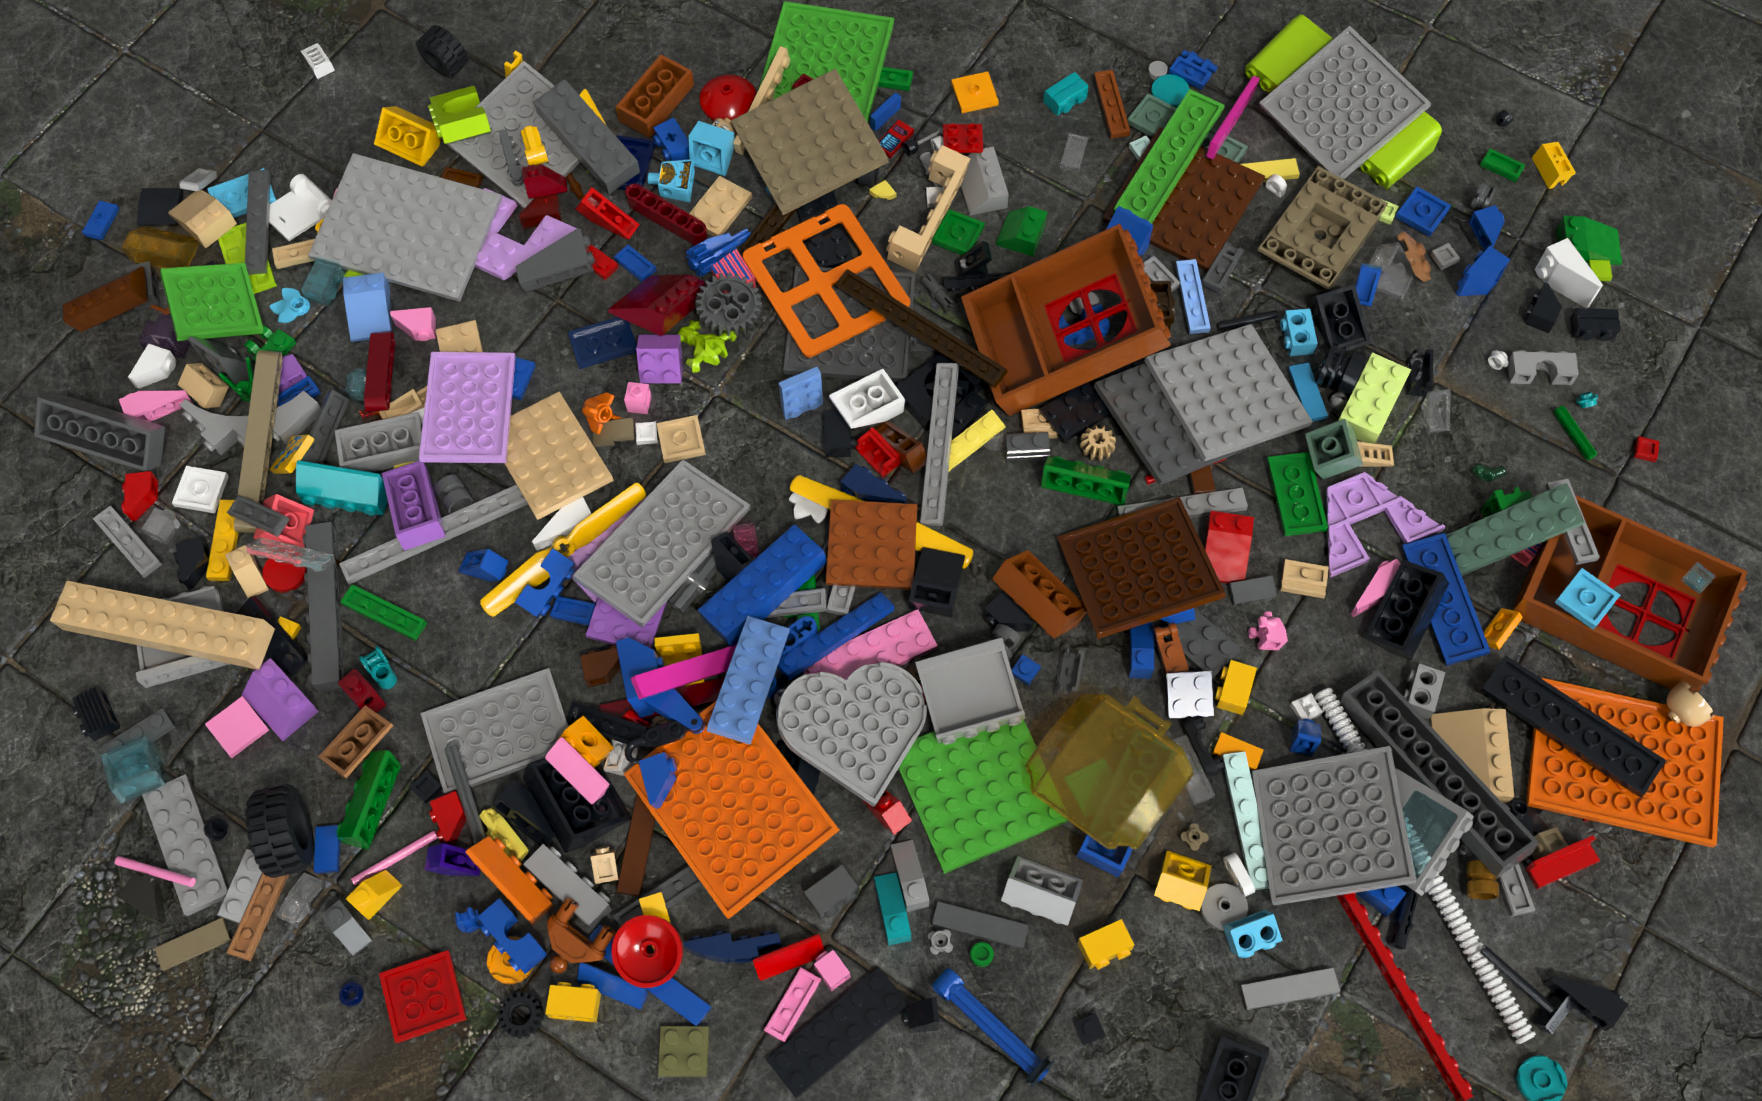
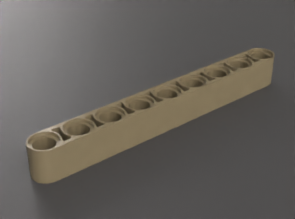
[234,350,283,533]

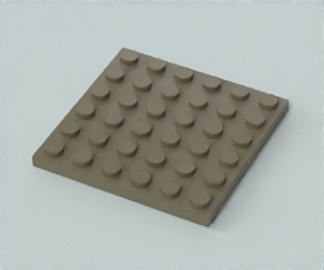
[731,69,889,215]

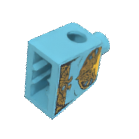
[648,160,695,202]

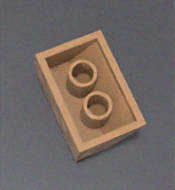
[318,705,393,780]

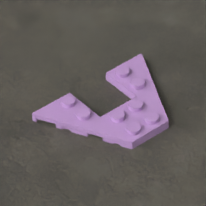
[474,188,577,280]
[1326,472,1445,578]

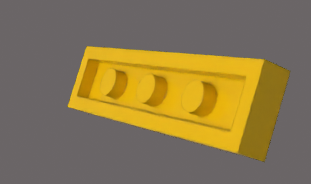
[206,500,239,581]

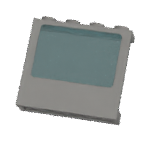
[1395,768,1474,896]

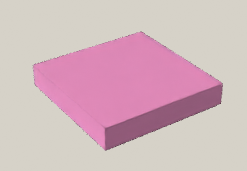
[205,696,269,758]

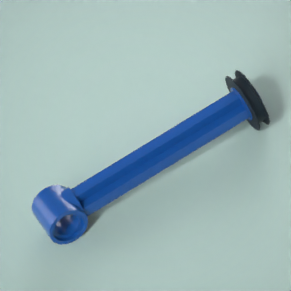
[931,967,1055,1088]

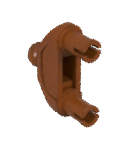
[547,897,616,974]

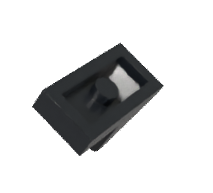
[955,241,992,276]

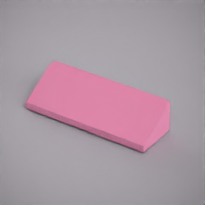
[545,737,610,804]

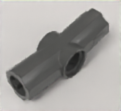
[668,553,717,613]

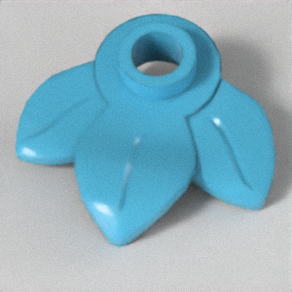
[270,288,310,323]

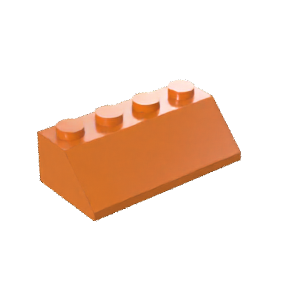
[466,836,553,926]

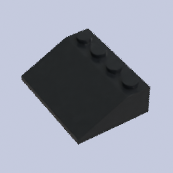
[523,759,632,853]

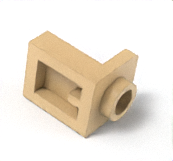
[591,846,619,884]

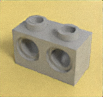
[1403,663,1445,719]

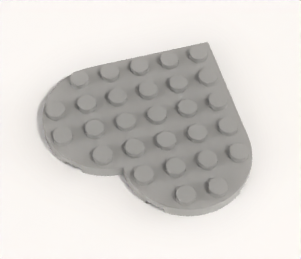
[776,662,927,807]

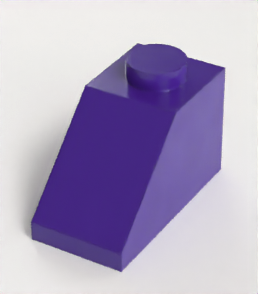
[425,843,480,877]

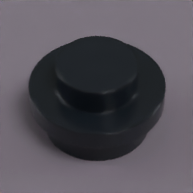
[203,818,227,841]

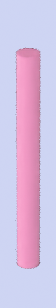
[351,830,438,886]
[115,856,196,887]

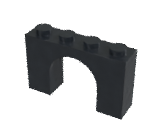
[896,354,989,431]

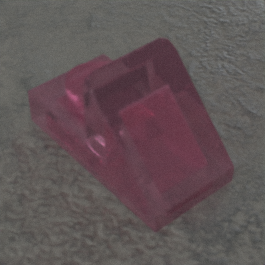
[733,523,759,560]

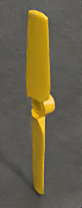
[790,475,973,569]
[480,483,646,617]

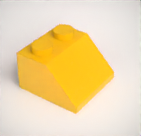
[1154,850,1212,911]

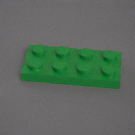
[1266,452,1328,536]

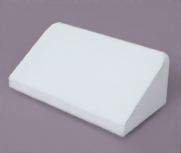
[603,740,639,776]

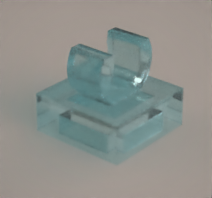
[1681,562,1716,594]

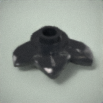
[1507,800,1549,835]

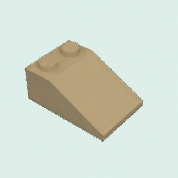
[168,190,237,248]

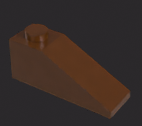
[874,421,927,473]

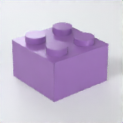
[636,335,683,383]

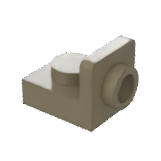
[1531,827,1568,861]

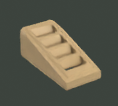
[1357,441,1394,467]

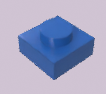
[1012,655,1041,686]

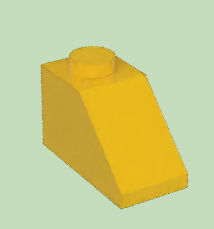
[346,870,403,920]

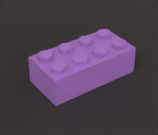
[382,461,446,551]

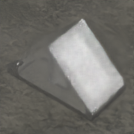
[1421,389,1450,433]

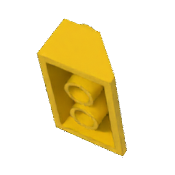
[374,106,441,166]

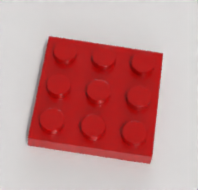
[379,950,467,1044]

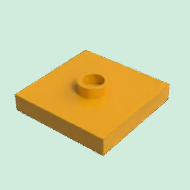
[951,72,999,114]

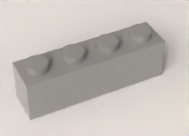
[523,844,612,931]

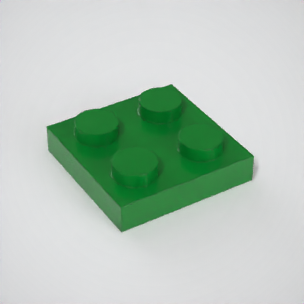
[932,209,985,255]

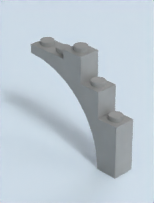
[179,391,321,455]

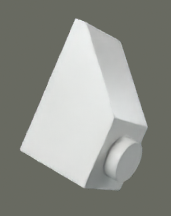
[128,344,177,388]

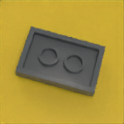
[1163,608,1241,680]

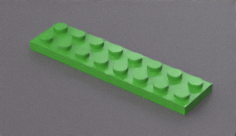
[1113,89,1225,224]

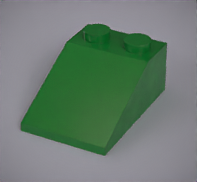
[1556,216,1622,265]

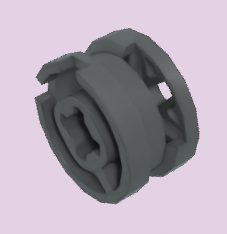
[1470,181,1498,210]

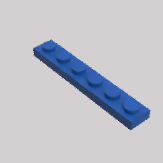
[777,592,895,681]

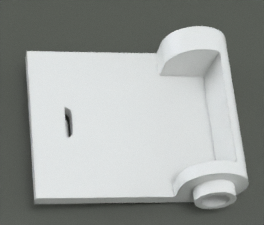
[269,174,332,241]

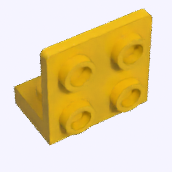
[654,633,705,687]

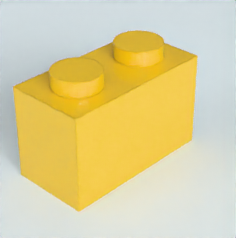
[1215,660,1257,715]
[1077,919,1134,970]
[545,982,601,1023]

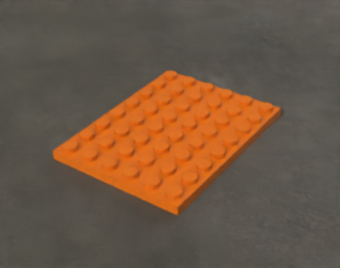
[1526,678,1724,848]
[624,700,840,919]

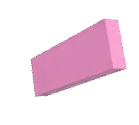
[764,967,821,1043]

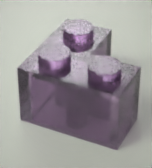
[138,314,191,359]

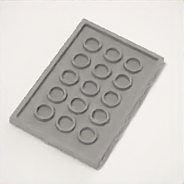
[420,668,569,795]

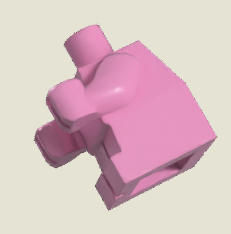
[1248,611,1288,650]

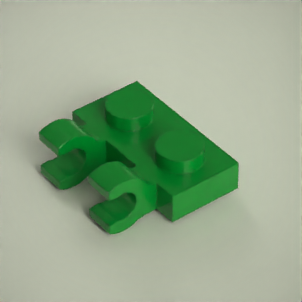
[243,325,296,363]

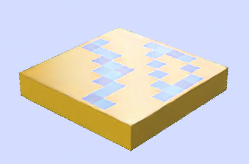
[269,435,314,474]

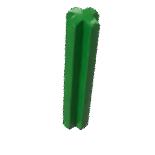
[1554,405,1597,460]

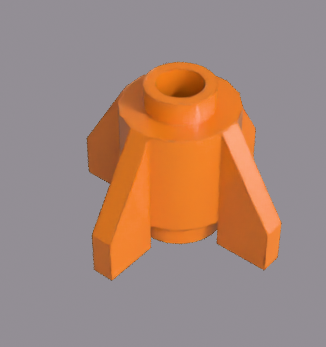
[582,392,622,435]

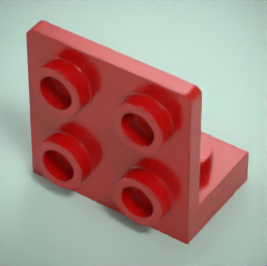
[943,123,983,153]

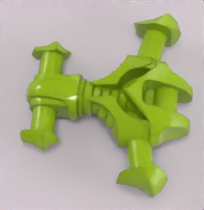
[677,320,737,373]

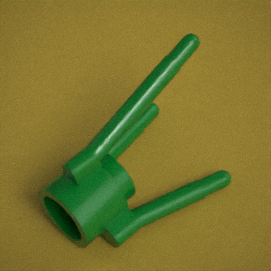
[219,357,254,402]

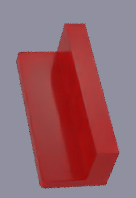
[1525,835,1600,889]

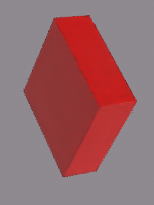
[1633,436,1660,462]

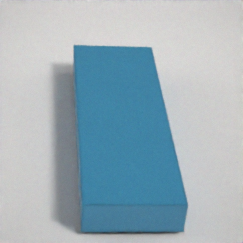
[1288,362,1328,422]

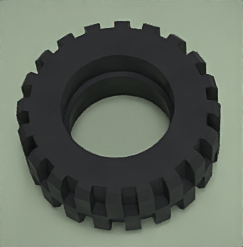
[245,784,314,878]

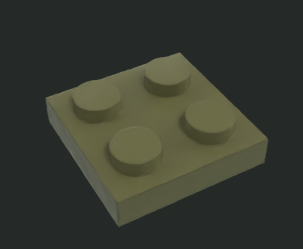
[658,1026,709,1077]

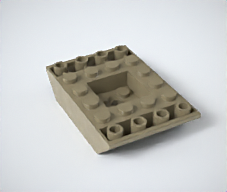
[1258,166,1388,290]

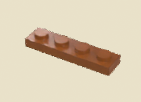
[1094,70,1130,139]

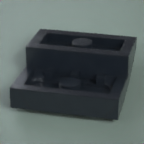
[137,188,183,226]

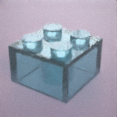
[101,736,165,804]

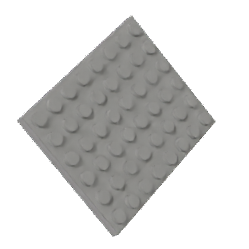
[308,153,502,302]

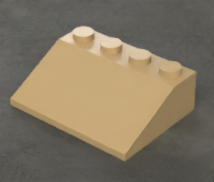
[1430,708,1514,804]

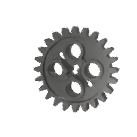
[696,273,762,336]

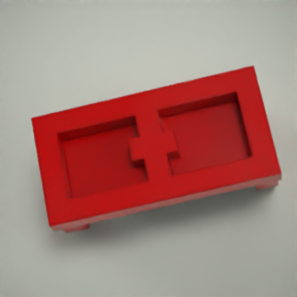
[855,427,900,478]

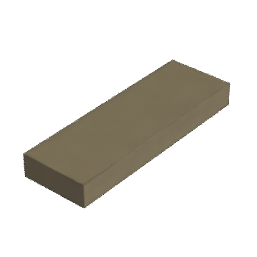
[155,918,232,971]

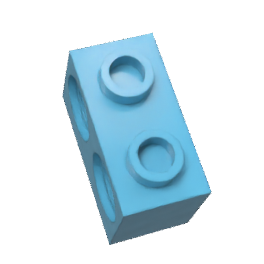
[1280,309,1318,356]
[1223,909,1282,958]

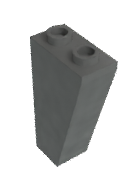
[515,228,595,292]

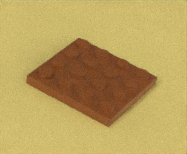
[826,500,917,590]

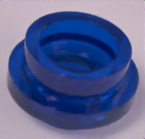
[339,982,364,1007]

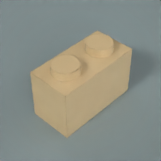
[178,363,229,409]

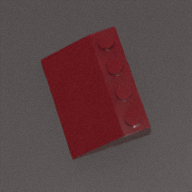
[608,274,705,337]

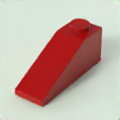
[575,187,640,240]

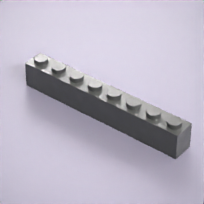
[303,522,345,693]

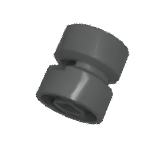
[434,475,473,514]
[986,624,1021,660]

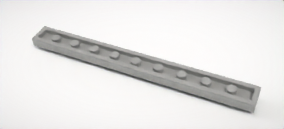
[339,485,528,584]

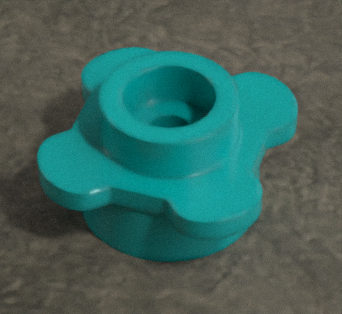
[1576,392,1598,408]

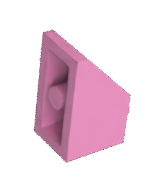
[390,307,436,341]

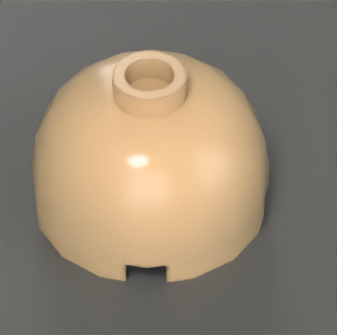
[1667,681,1715,727]

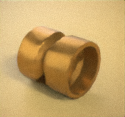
[1466,860,1499,900]

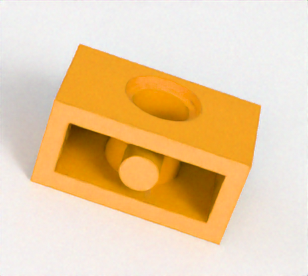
[557,716,614,768]

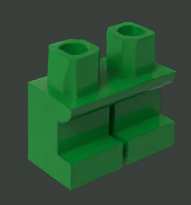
[1481,487,1532,518]

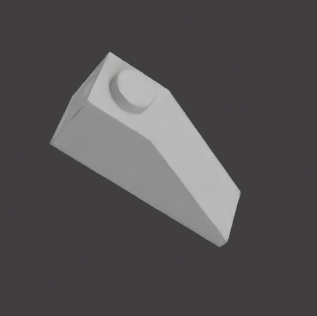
[890,840,930,912]

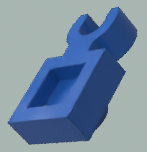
[455,907,482,933]

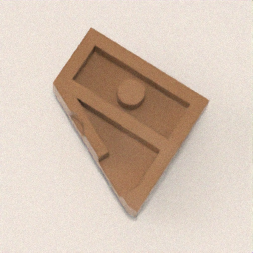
[1397,232,1431,282]

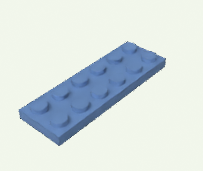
[707,616,790,745]

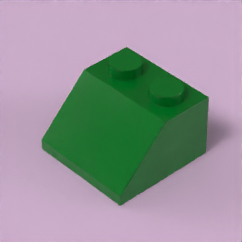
[996,206,1048,257]

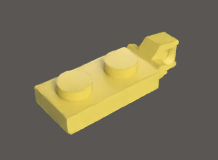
[479,808,529,863]

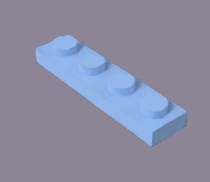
[1175,259,1210,334]

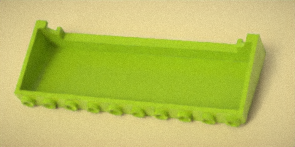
[1244,14,1442,190]

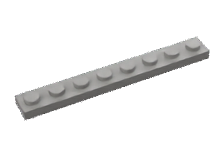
[920,363,959,526]

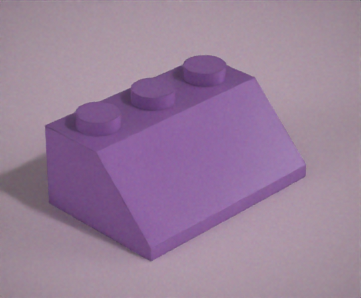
[242,658,319,741]

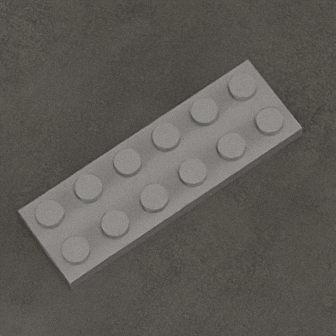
[142,774,229,916]

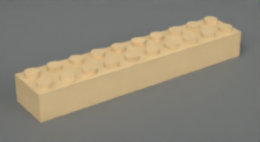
[50,581,275,670]

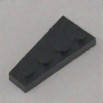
[236,596,308,675]

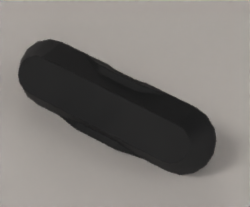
[1182,716,1225,776]

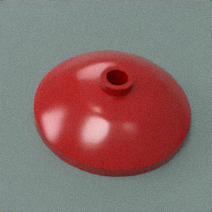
[699,74,756,121]
[612,915,683,988]

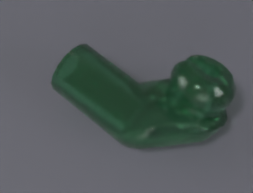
[1473,463,1506,482]

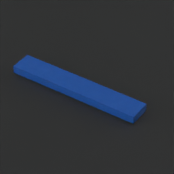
[588,924,711,1026]

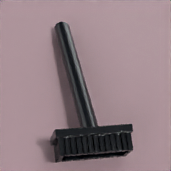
[1480,945,1574,1034]

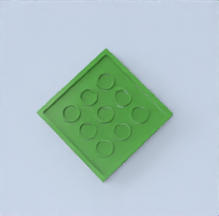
[160,263,263,341]

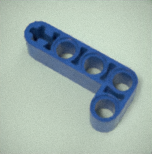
[767,616,818,698]

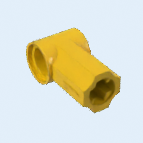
[521,126,549,165]

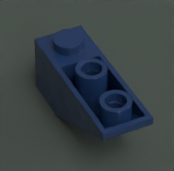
[840,464,907,504]

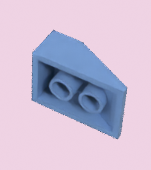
[343,272,392,342]

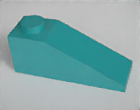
[874,872,911,946]

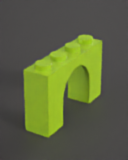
[428,86,491,144]

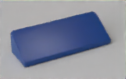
[577,962,648,1009]

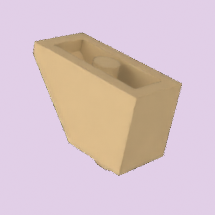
[225,545,269,599]

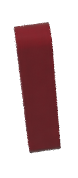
[625,184,708,246]
[364,331,395,412]

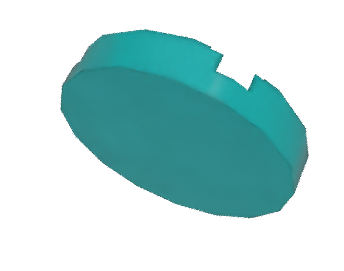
[1151,74,1190,108]
[1516,1055,1568,1101]

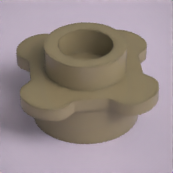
[1180,823,1209,851]

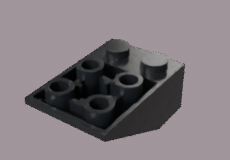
[909,547,965,617]

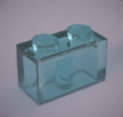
[301,257,345,306]

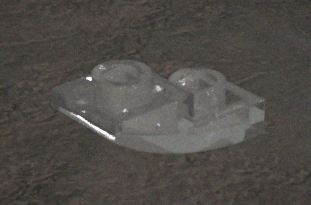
[277,873,324,926]

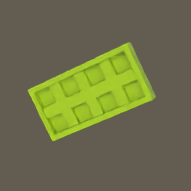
[218,223,277,294]

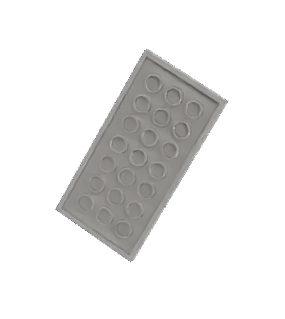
[573,460,750,628]

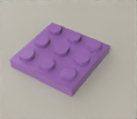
[586,597,667,649]

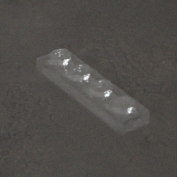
[246,537,335,571]

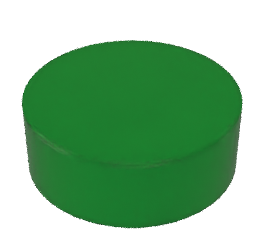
[970,942,994,967]

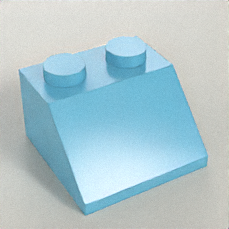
[689,121,735,176]

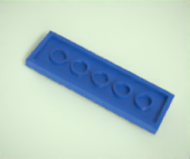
[1402,533,1490,666]

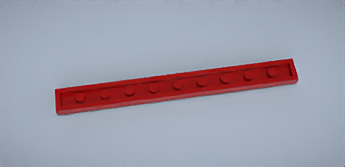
[1336,893,1473,1101]

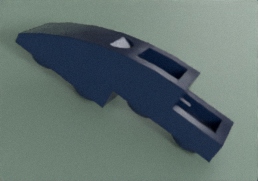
[684,931,782,963]

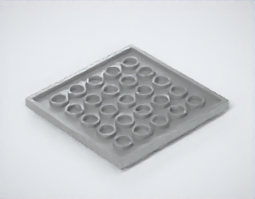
[1259,26,1431,179]
[443,61,580,213]
[1144,324,1313,462]
[1252,746,1417,905]

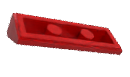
[752,934,825,981]

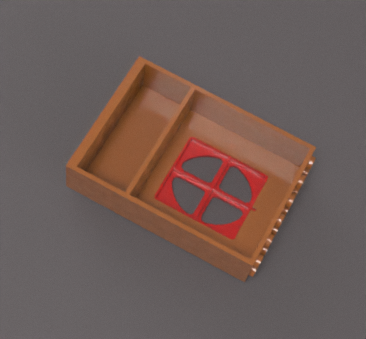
[961,224,1172,416]
[1512,495,1748,692]

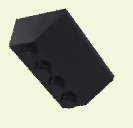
[1364,560,1449,660]

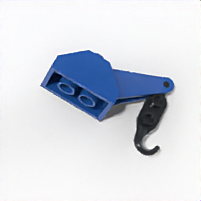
[616,637,705,764]

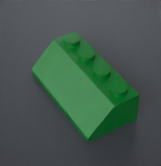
[1041,456,1131,506]
[337,750,402,850]

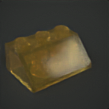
[121,227,200,268]

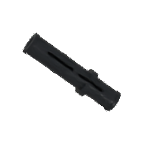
[1390,879,1418,950]

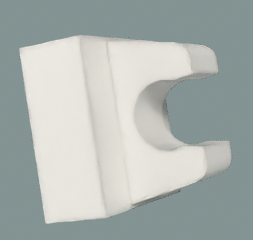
[1290,693,1323,720]

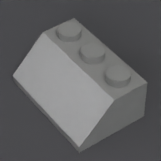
[960,147,1009,216]
[1001,856,1083,926]

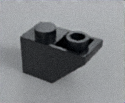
[1525,282,1562,334]
[174,537,210,590]

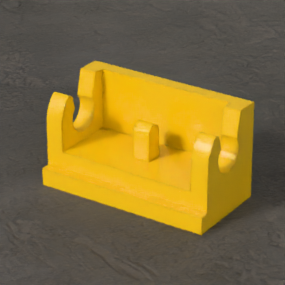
[1532,142,1576,189]

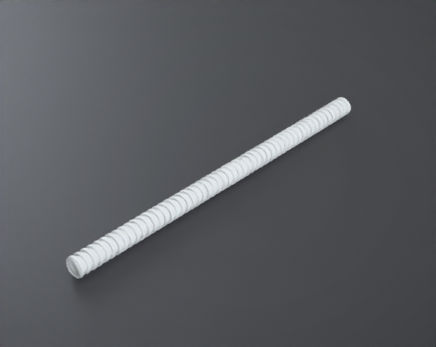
[1314,688,1536,1044]

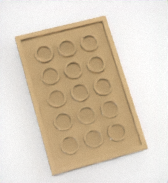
[504,392,614,520]

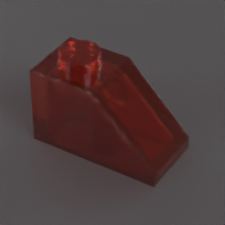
[519,193,562,229]

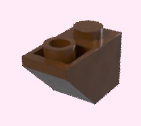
[580,646,621,688]

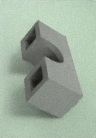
[1507,350,1579,385]

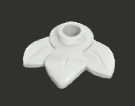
[789,493,828,524]

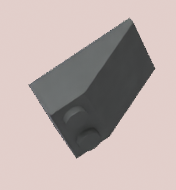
[188,336,254,385]

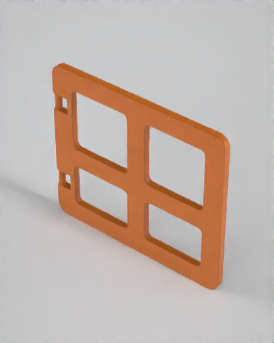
[743,204,910,358]

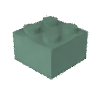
[1305,419,1363,479]

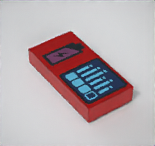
[878,120,914,158]

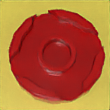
[262,551,307,593]

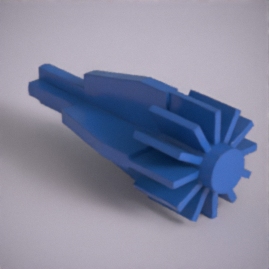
[686,228,751,277]

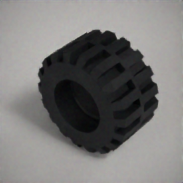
[416,25,469,78]

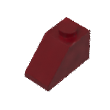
[522,164,568,199]

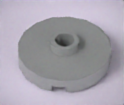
[1201,883,1248,931]

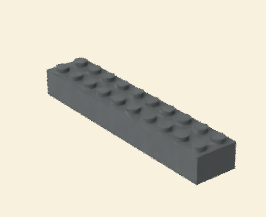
[1340,670,1539,878]

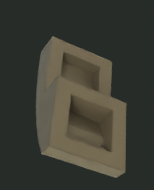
[593,418,634,447]

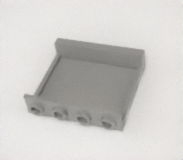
[136,586,229,688]
[915,638,1026,745]

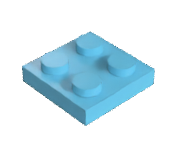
[1555,568,1620,630]

